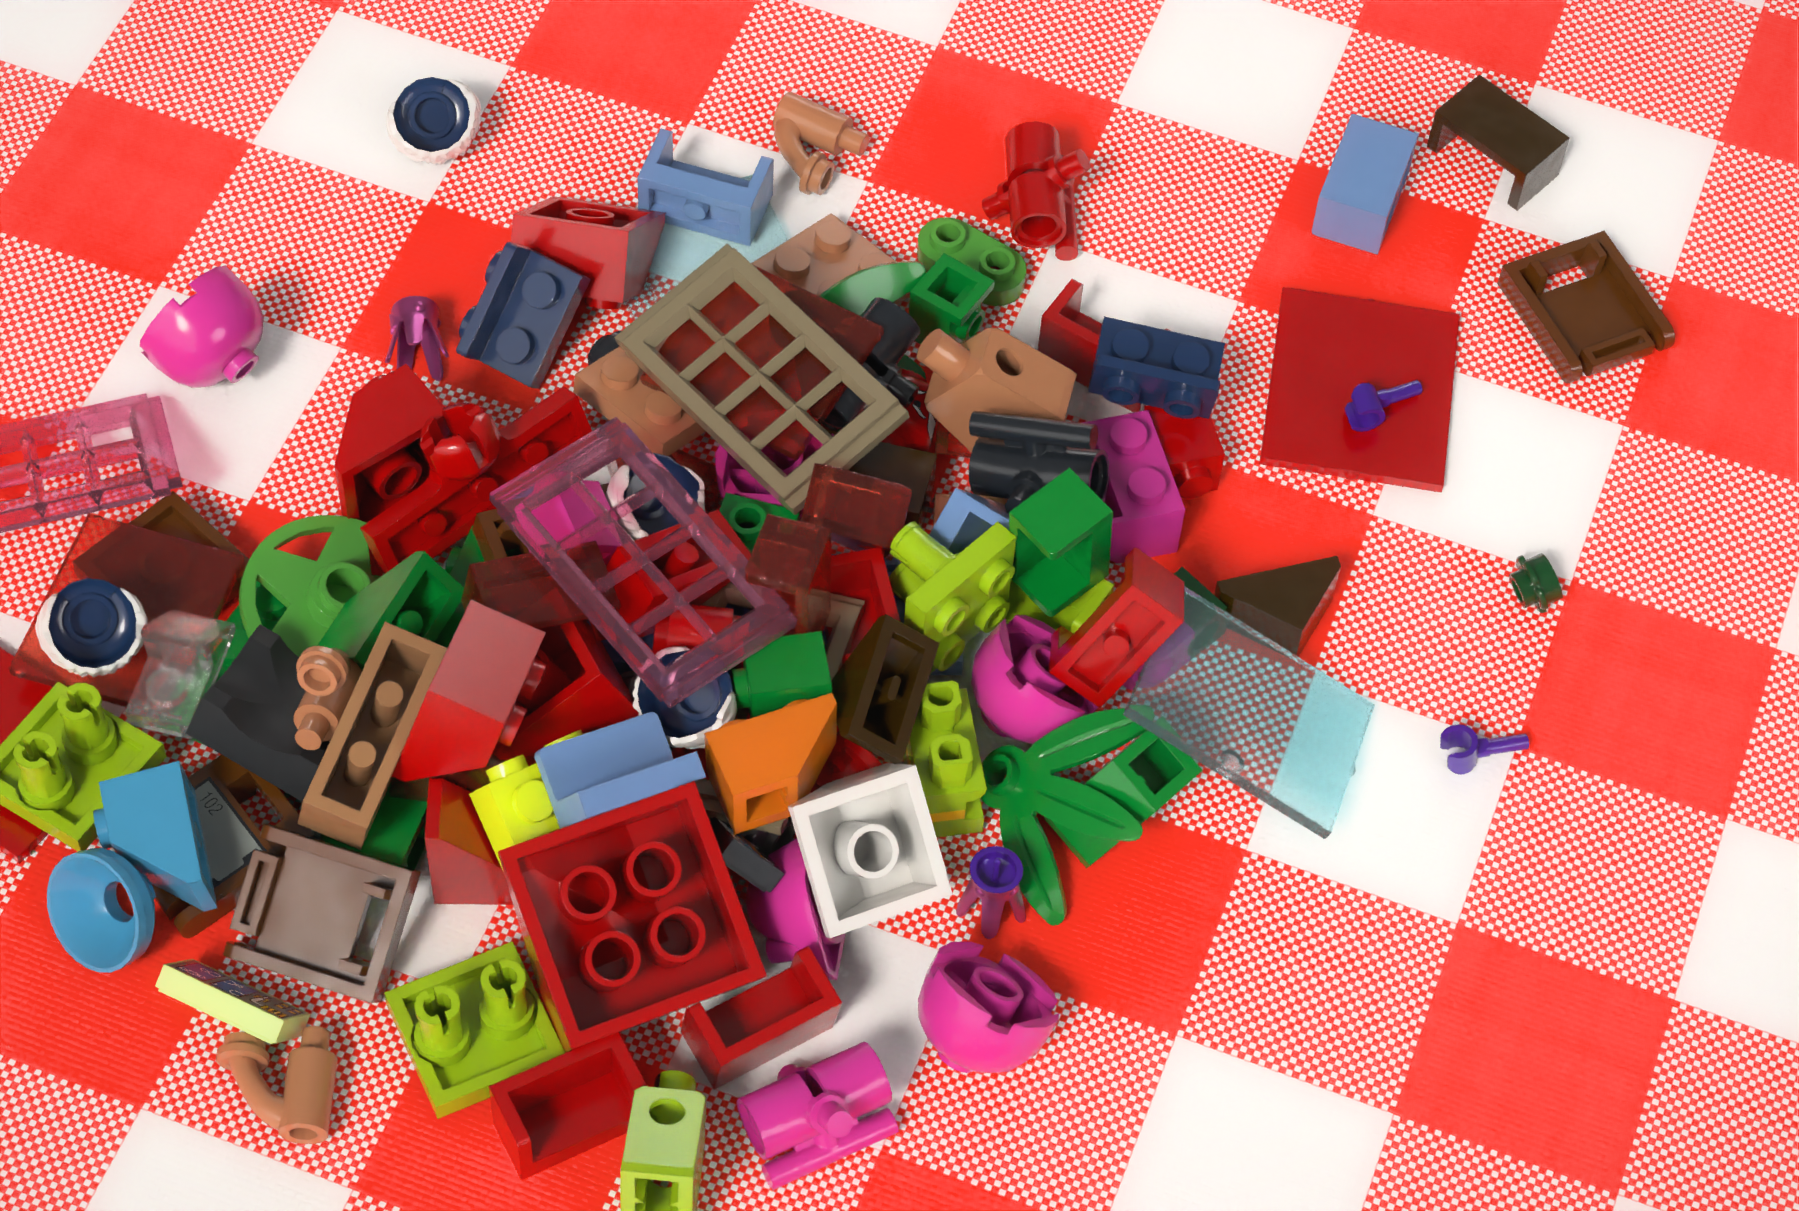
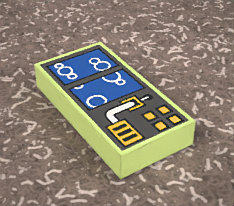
[155,959,311,1045]

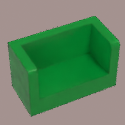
[1009,467,1113,617]

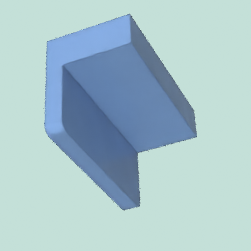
[929,488,1009,554]
[535,712,706,829]

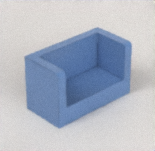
[1311,114,1419,255]
[637,128,774,246]

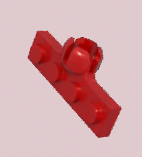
[360,386,597,575]

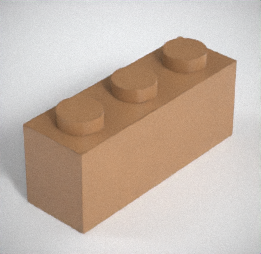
[298,622,447,850]

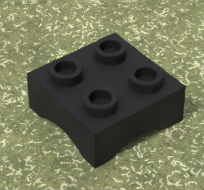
[186,624,330,801]

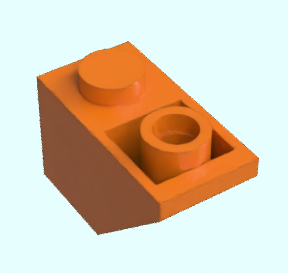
[704,693,837,835]

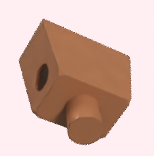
[917,327,1077,453]

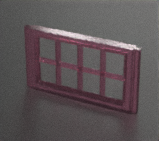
[0,393,183,533]
[489,417,797,708]

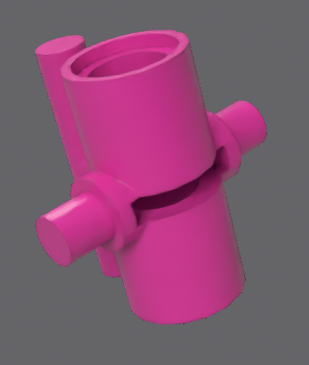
[737,1042,899,1190]

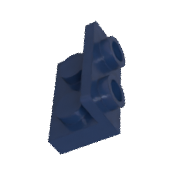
[456,242,591,389]
[1088,316,1225,419]

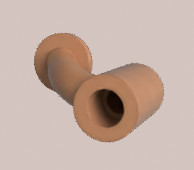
[773,91,870,195]
[294,646,362,750]
[216,1026,338,1144]

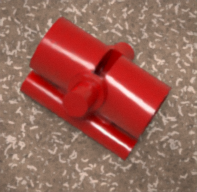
[982,121,1090,261]

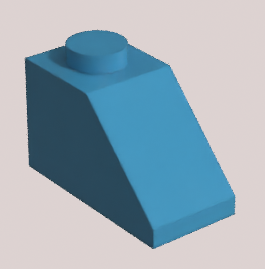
[93,761,217,912]

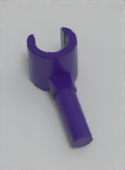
[1345,380,1422,432]
[1440,724,1529,775]

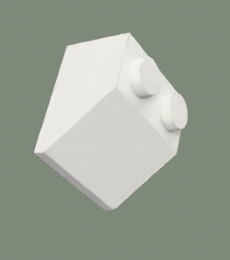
[788,763,953,938]

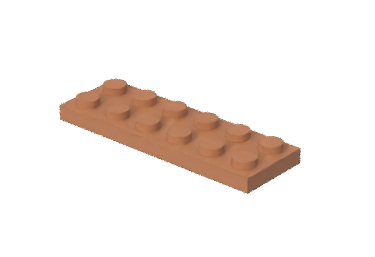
[573,213,910,456]

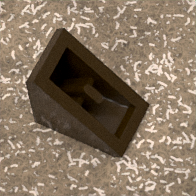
[1214,556,1341,665]
[831,614,939,764]

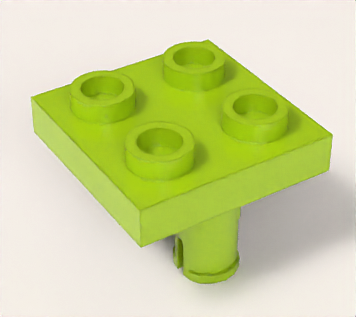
[889,521,1017,674]
[0,682,166,851]
[384,941,565,1119]

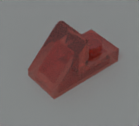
[799,463,912,561]

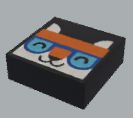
[710,817,784,893]

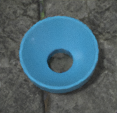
[47,848,156,973]

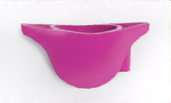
[746,838,846,980]

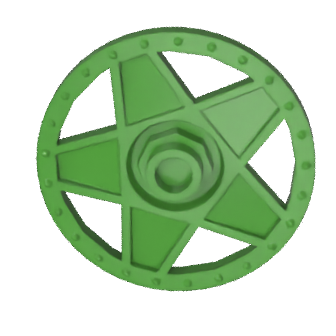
[239,515,381,657]

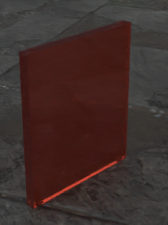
[640,264,884,461]
[9,513,245,720]

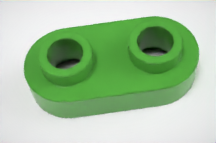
[917,217,1027,306]

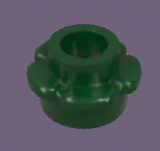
[1509,553,1563,613]

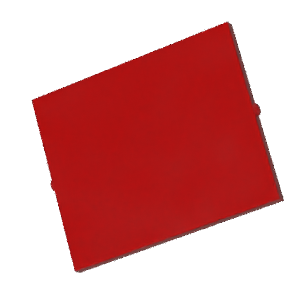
[1259,287,1460,493]

